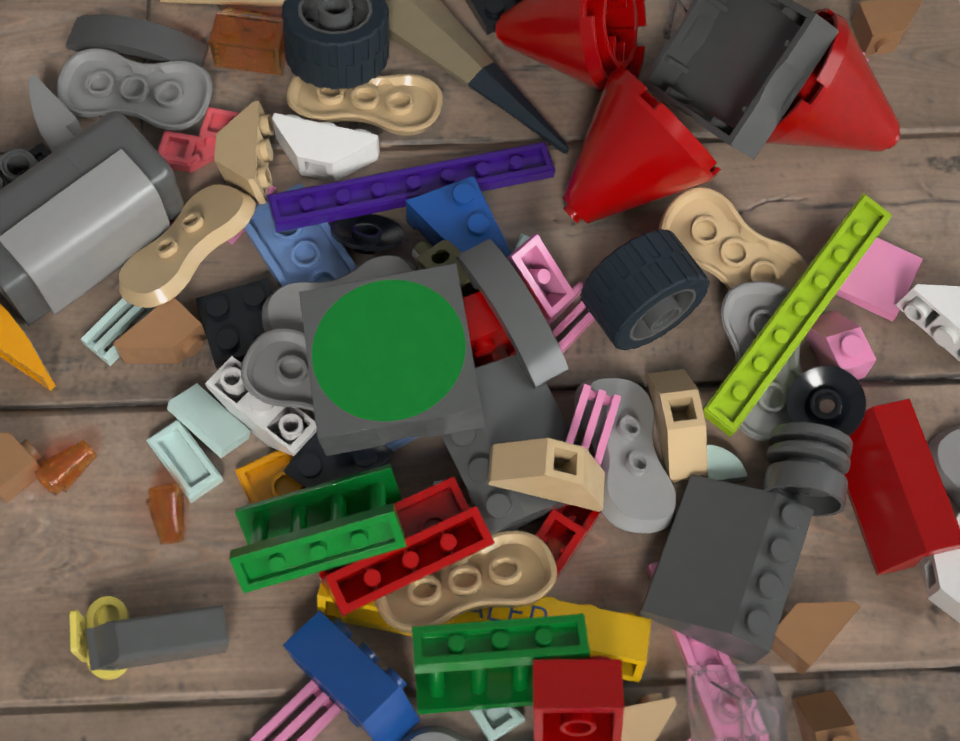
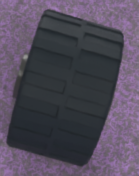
[282,0,389,90]
[580,229,710,350]

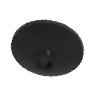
[330,214,404,255]
[787,366,866,436]

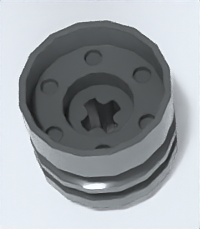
[762,422,853,517]

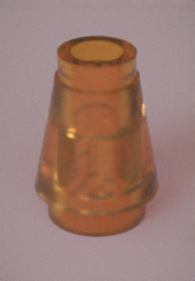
[35,440,97,496]
[145,484,185,545]

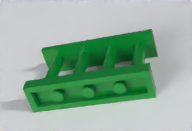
[229,464,406,594]
[412,614,590,714]

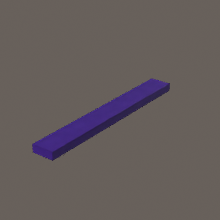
[267,142,556,233]

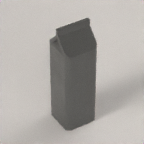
[86,605,229,671]

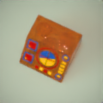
[209,7,286,76]

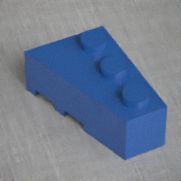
[406,176,512,258]
[283,610,421,741]

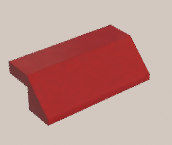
[844,398,960,576]
[317,476,495,616]

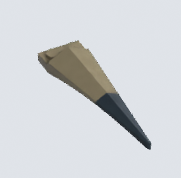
[385,0,569,154]

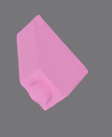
[507,234,576,318]
[806,311,877,380]

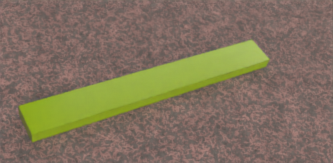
[702,193,893,437]

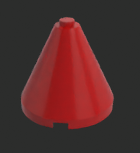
[496,0,646,92]
[766,8,900,152]
[563,65,721,224]

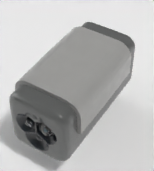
[0,111,184,326]

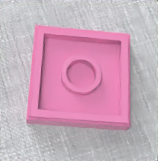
[835,238,923,322]

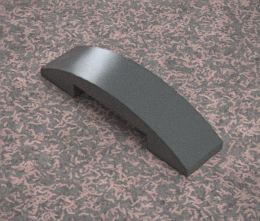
[65,15,209,67]
[456,239,569,389]

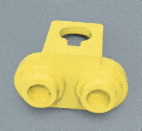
[70,596,129,680]

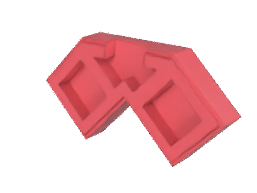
[157,107,240,173]

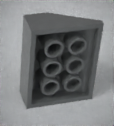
[441,355,578,536]
[639,475,814,666]

